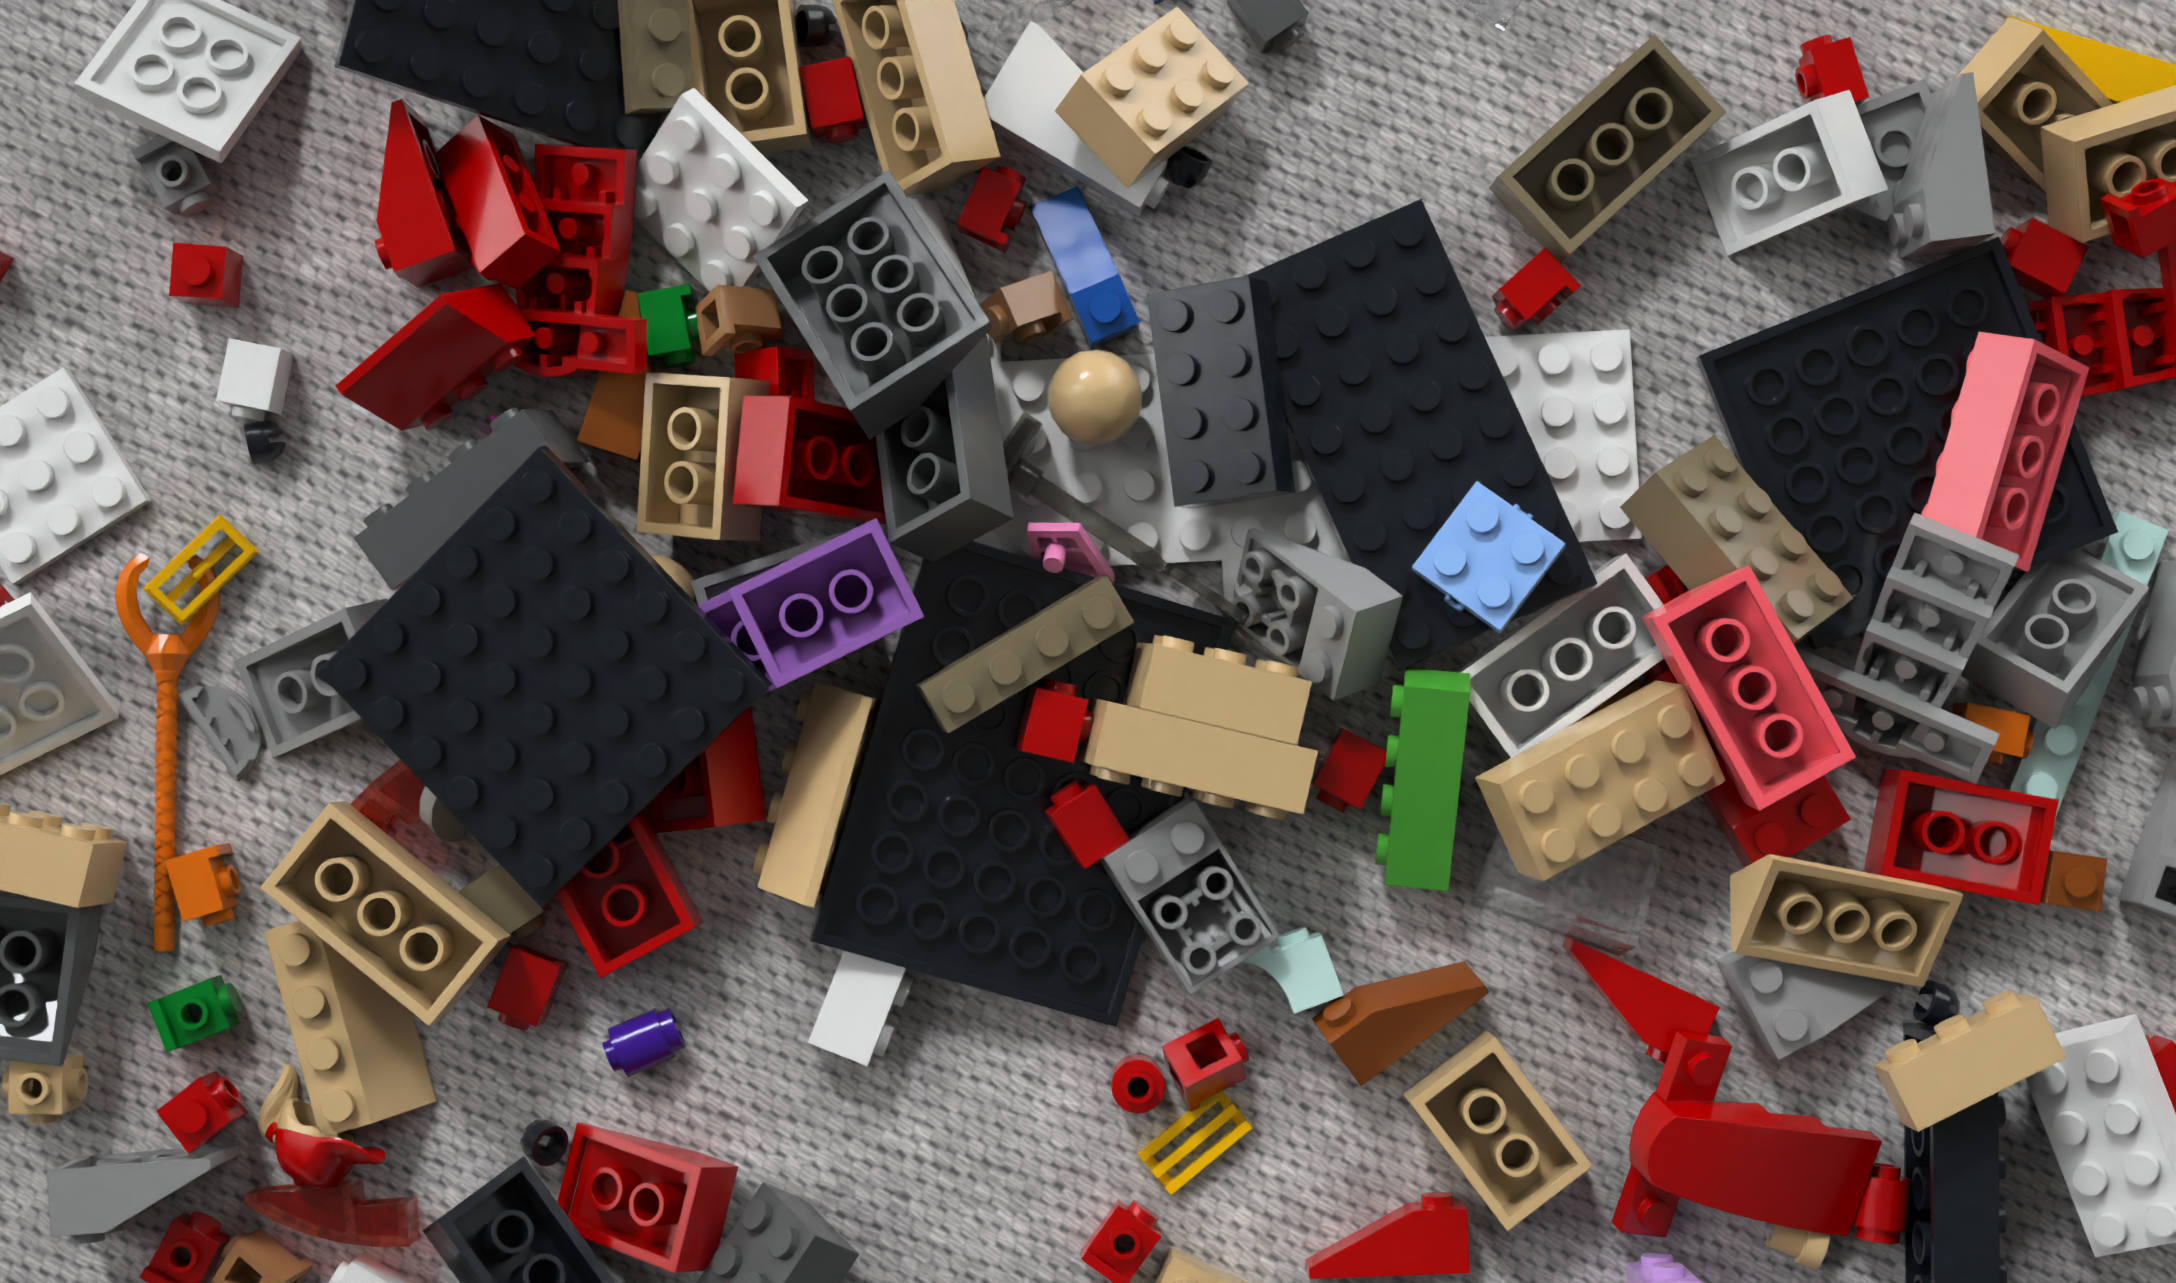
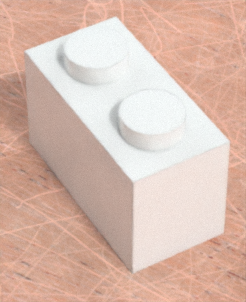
[808,951,914,1066]

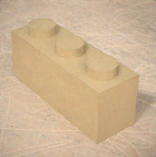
[1873,990,2067,1132]

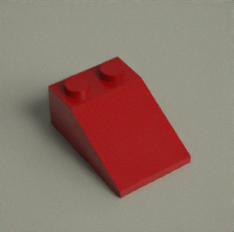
[375,99,474,288]
[1700,731,1851,868]
[1864,768,2059,905]
[557,1122,739,1273]

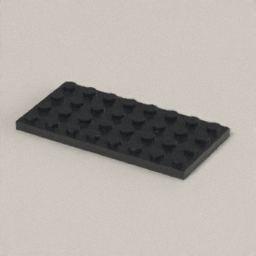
[1245,199,1598,672]

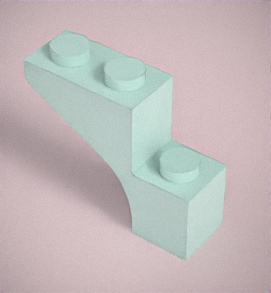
[1242,927,1344,1014]

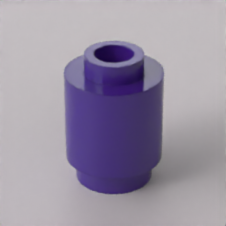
[602,1008,686,1077]

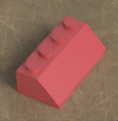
[1921,332,2089,572]
[1641,565,1856,811]

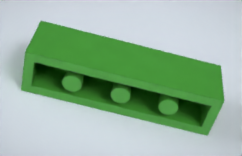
[1375,667,1470,891]

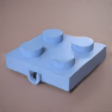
[1412,481,1566,634]

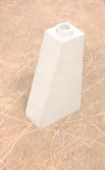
[984,21,1170,216]

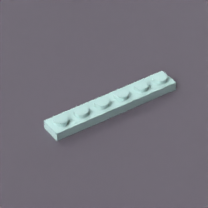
[2005,511,2169,818]

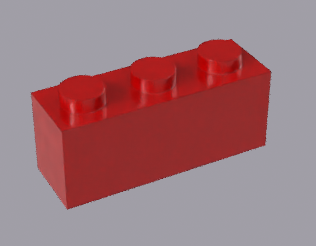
[434,115,561,290]

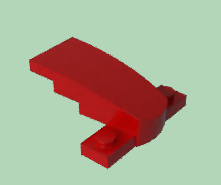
[513,144,647,379]
[2026,241,2176,399]
[1611,1031,1882,1238]

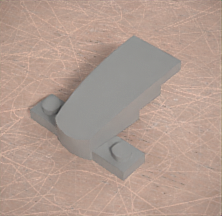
[1796,513,2019,784]

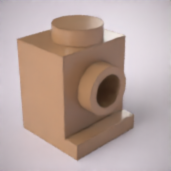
[979,270,1073,344]
[695,284,784,356]
[212,1228,313,1283]

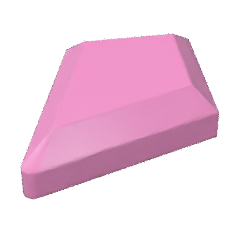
[1026,523,1116,584]

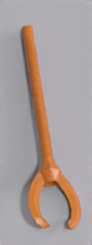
[115,554,220,951]

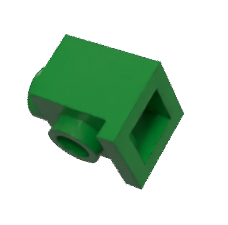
[637,284,700,368]
[147,975,242,1052]

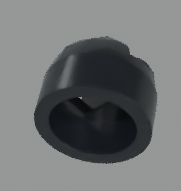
[795,4,837,47]
[1166,145,1213,188]
[244,421,286,465]
[1913,980,1960,1025]
[520,1119,568,1166]

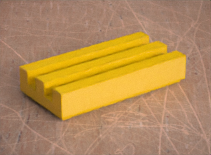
[142,514,259,626]
[1137,1091,1252,1195]

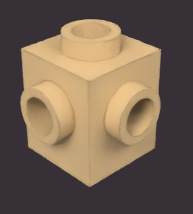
[2,1054,88,1124]

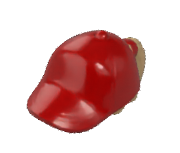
[258,1064,386,1188]

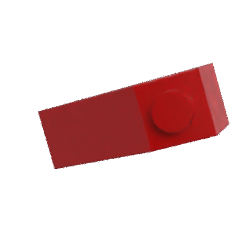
[1562,937,1720,1064]
[1305,1192,1470,1279]

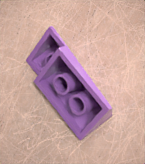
[698,518,924,696]

